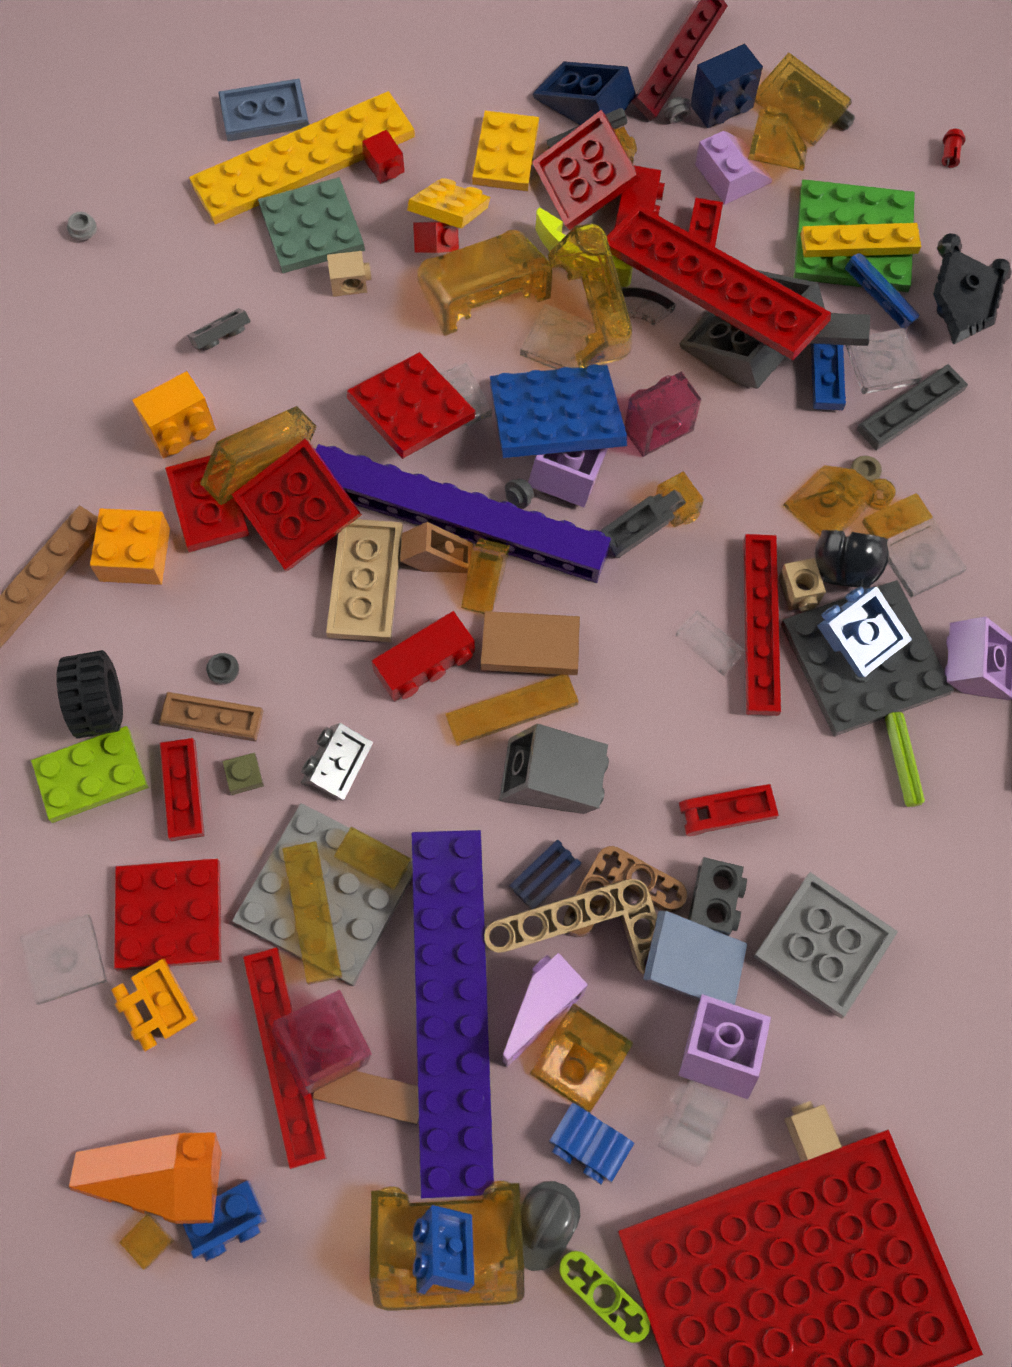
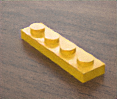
[800,223,921,258]

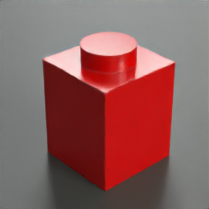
[362,129,405,184]
[413,221,459,253]

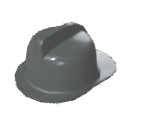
[507,1181,581,1271]

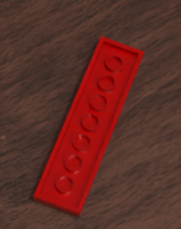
[602,205,831,360]

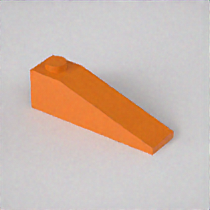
[69,1132,222,1224]

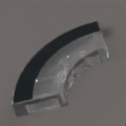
[593,287,676,326]

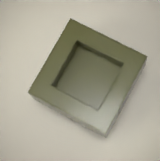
[222,752,264,795]

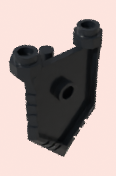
[933,233,1012,345]

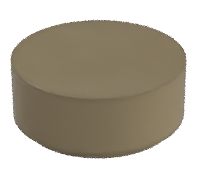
[849,455,882,487]

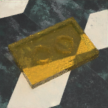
[755,52,852,147]

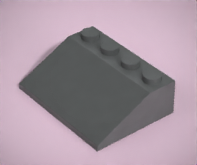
[679,270,825,389]

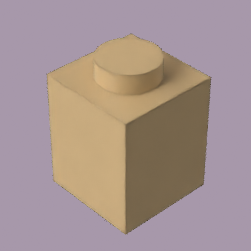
[784,1101,842,1161]

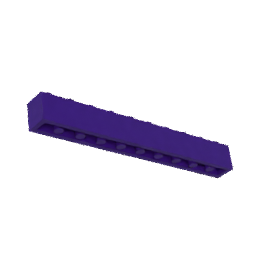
[316,444,611,583]

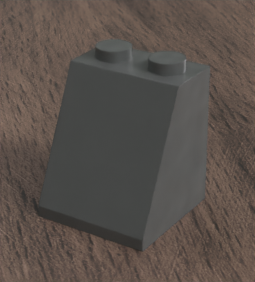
[499,723,609,814]

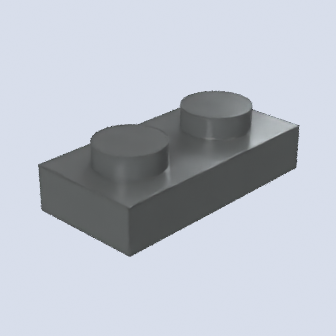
[187,308,251,350]

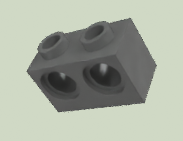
[688,857,747,936]

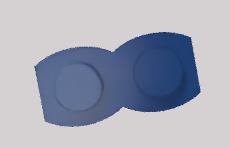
[549,1102,634,1185]

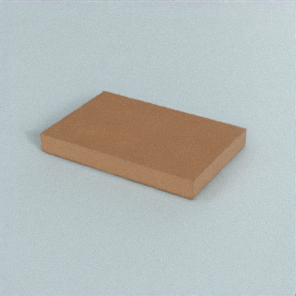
[481,611,580,675]

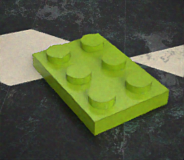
[31,726,149,823]

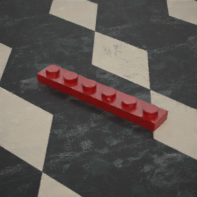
[743,534,781,716]
[243,947,327,1169]

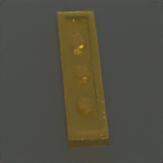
[446,675,579,746]
[282,841,343,985]

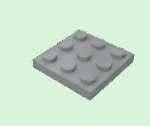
[753,872,898,1019]

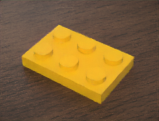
[472,110,539,191]
[407,178,490,229]

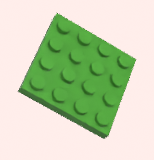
[794,179,915,292]

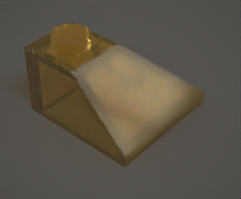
[748,107,807,171]
[783,465,878,537]

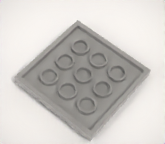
[232,803,413,987]

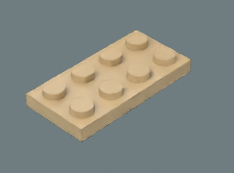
[326,519,403,642]

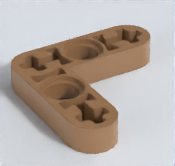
[563,846,687,937]

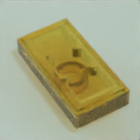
[862,493,933,542]
[334,827,411,891]

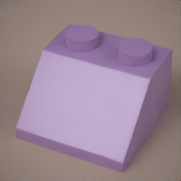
[695,131,773,205]
[528,448,608,508]
[945,616,1012,700]

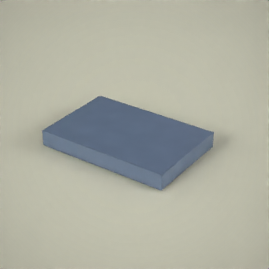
[218,78,309,141]
[643,910,747,1005]

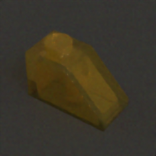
[461,538,510,614]

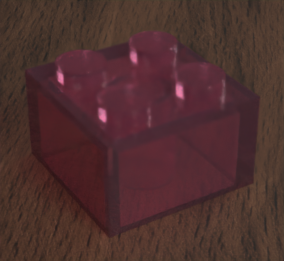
[625,371,702,457]
[272,990,372,1097]

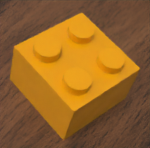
[132,371,216,459]
[90,508,170,585]

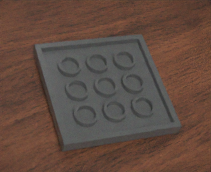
[781,580,954,737]

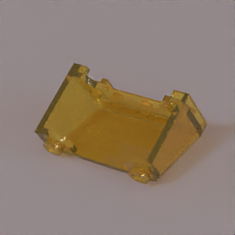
[547,224,632,369]
[417,230,553,336]
[369,1181,525,1311]

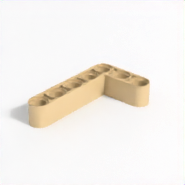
[484,879,657,975]

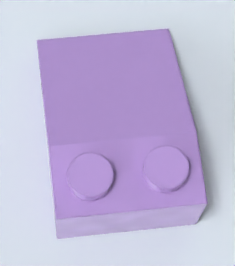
[502,953,588,1067]

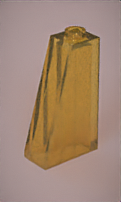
[200,406,317,505]

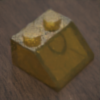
[530,1003,633,1113]

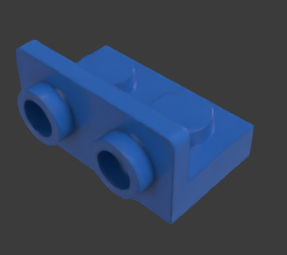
[183,1180,267,1262]
[413,1205,474,1294]

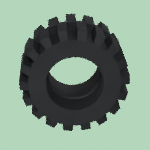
[56,650,123,739]

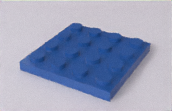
[490,364,627,458]

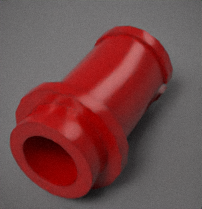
[941,128,966,168]

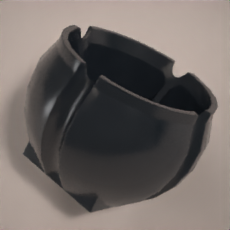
[814,530,889,589]

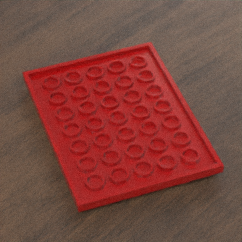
[617,1129,983,1367]

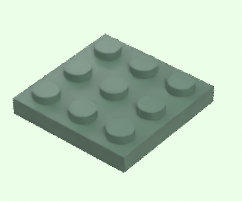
[258,177,365,273]

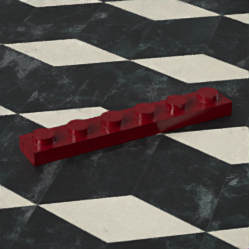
[631,0,728,121]

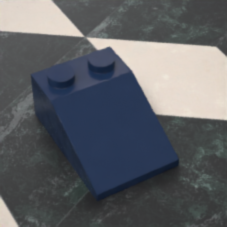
[533,61,636,125]

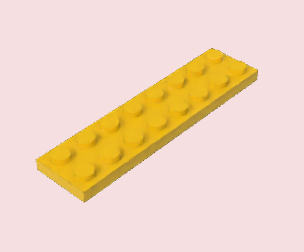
[189,91,415,225]

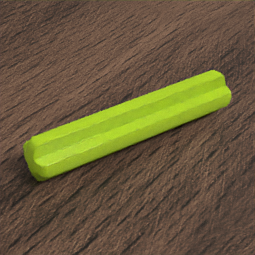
[885,712,925,807]

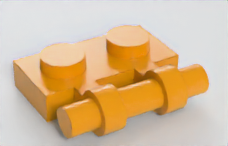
[111,959,198,1052]

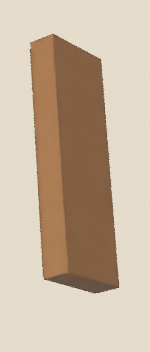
[159,692,264,742]
[313,1062,419,1125]

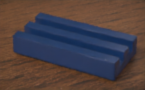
[509,839,581,909]

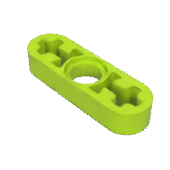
[559,1251,650,1343]

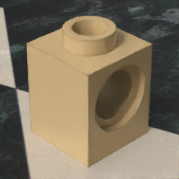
[327,251,372,297]
[779,558,826,611]

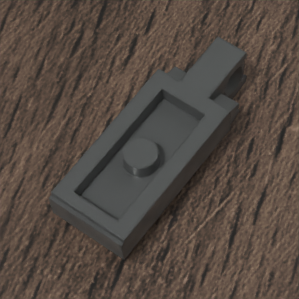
[601,490,686,558]

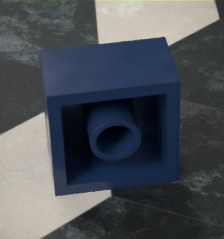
[691,43,763,128]

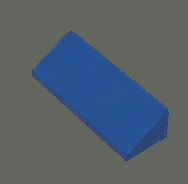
[845,253,920,330]

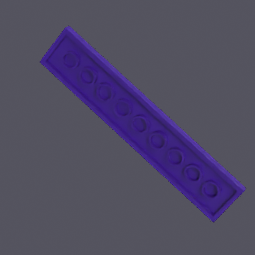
[411,830,494,1199]

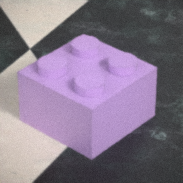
[678,994,771,1099]

